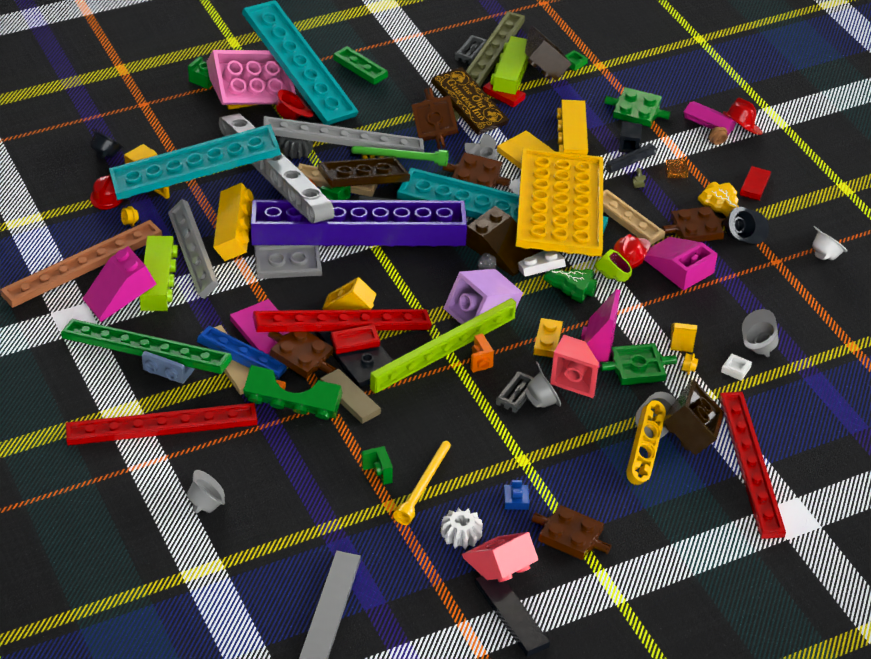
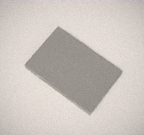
[254,245,322,279]

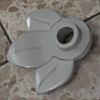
[465,134,498,160]

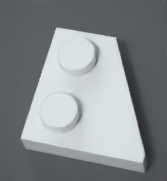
[518,251,566,277]

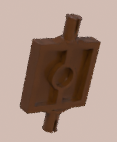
[411,88,459,149]
[443,152,511,188]
[662,206,726,242]
[268,332,336,378]
[531,505,611,560]

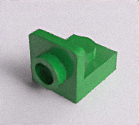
[320,186,351,200]
[361,446,393,485]

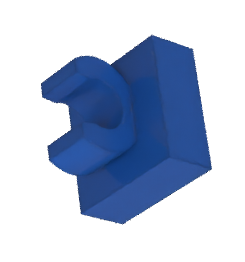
[503,480,530,510]

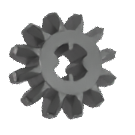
[279,136,313,160]

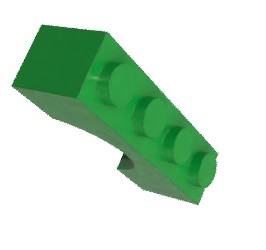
[243,365,343,420]

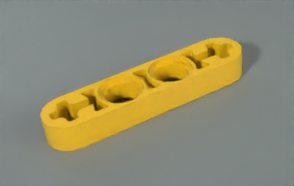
[626,400,666,485]

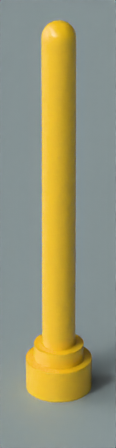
[393,441,451,525]

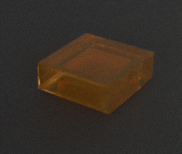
[665,159,689,178]

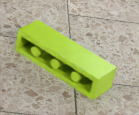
[490,36,529,94]
[139,236,178,311]

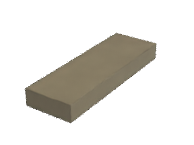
[320,369,381,424]

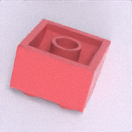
[550,335,599,398]
[462,532,538,582]

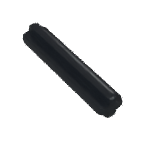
[605,143,656,173]

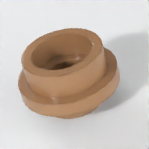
[708,127,728,145]

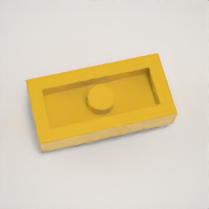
[533,318,563,358]

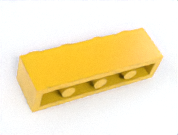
[557,100,588,155]
[213,183,254,261]

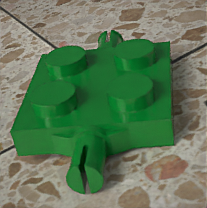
[604,87,671,127]
[600,343,677,385]

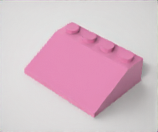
[207,50,296,105]

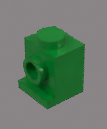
[188,56,212,89]

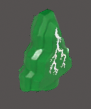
[543,269,597,303]

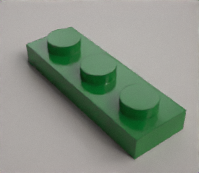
[333,46,388,85]

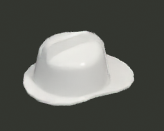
[812,226,847,260]

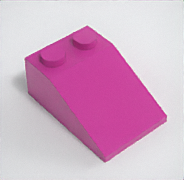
[82,246,156,322]
[581,289,621,368]

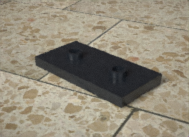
[315,331,393,388]

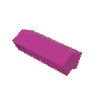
[684,101,736,136]

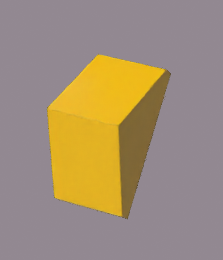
[670,323,697,352]

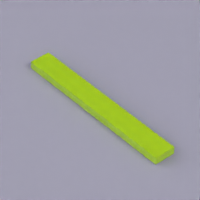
[370,298,516,393]

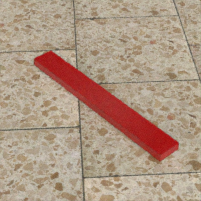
[253,309,432,332]
[719,392,786,539]
[66,403,257,445]

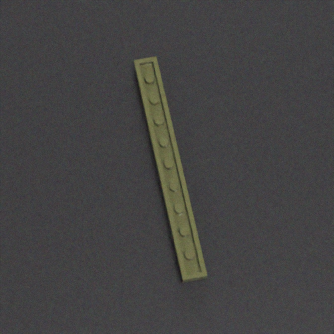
[453,11,525,122]

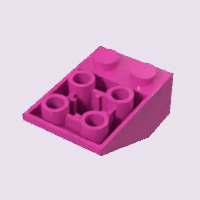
[644,237,718,291]

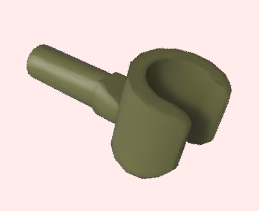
[633,168,646,188]

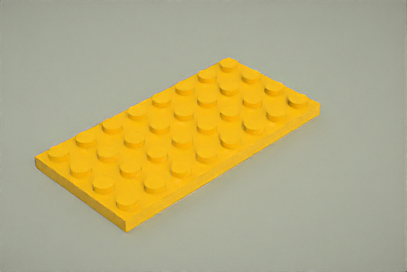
[516,148,603,257]

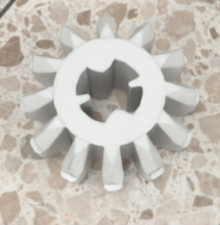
[441,507,483,549]

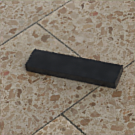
[475,576,550,657]

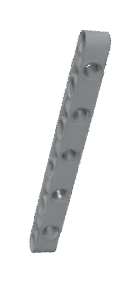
[219,113,334,223]

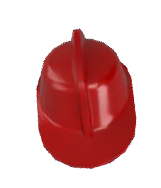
[276,89,313,120]
[723,98,763,135]
[90,174,124,210]
[614,234,651,269]

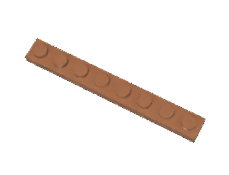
[0,220,162,308]

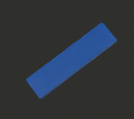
[197,326,287,380]

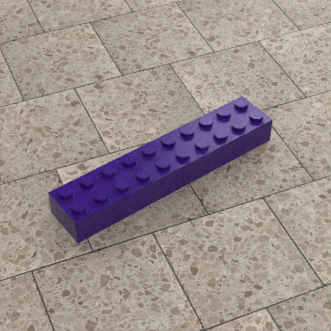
[251,200,467,247]

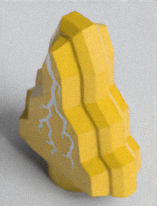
[698,182,739,217]

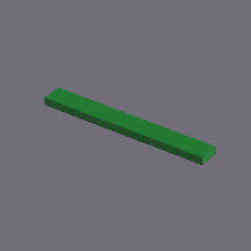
[61,319,232,374]

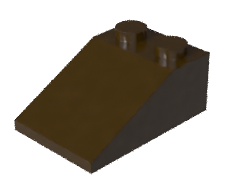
[525,25,572,81]
[466,206,541,277]
[664,379,724,456]

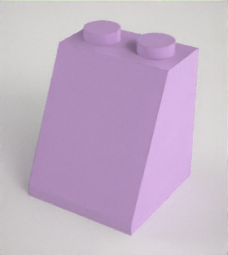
[443,269,523,325]

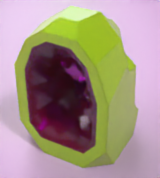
[594,249,632,282]

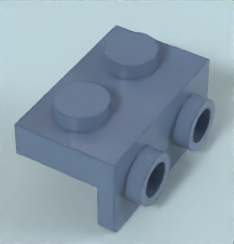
[142,351,195,384]

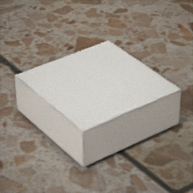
[721,353,752,381]

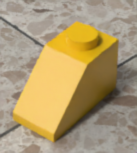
[322,277,376,310]

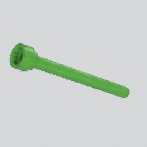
[351,146,449,167]

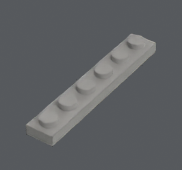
[168,199,219,299]

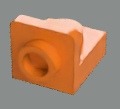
[471,333,494,373]

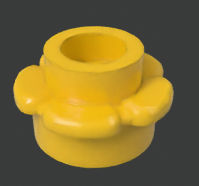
[121,206,139,227]
[681,353,698,375]

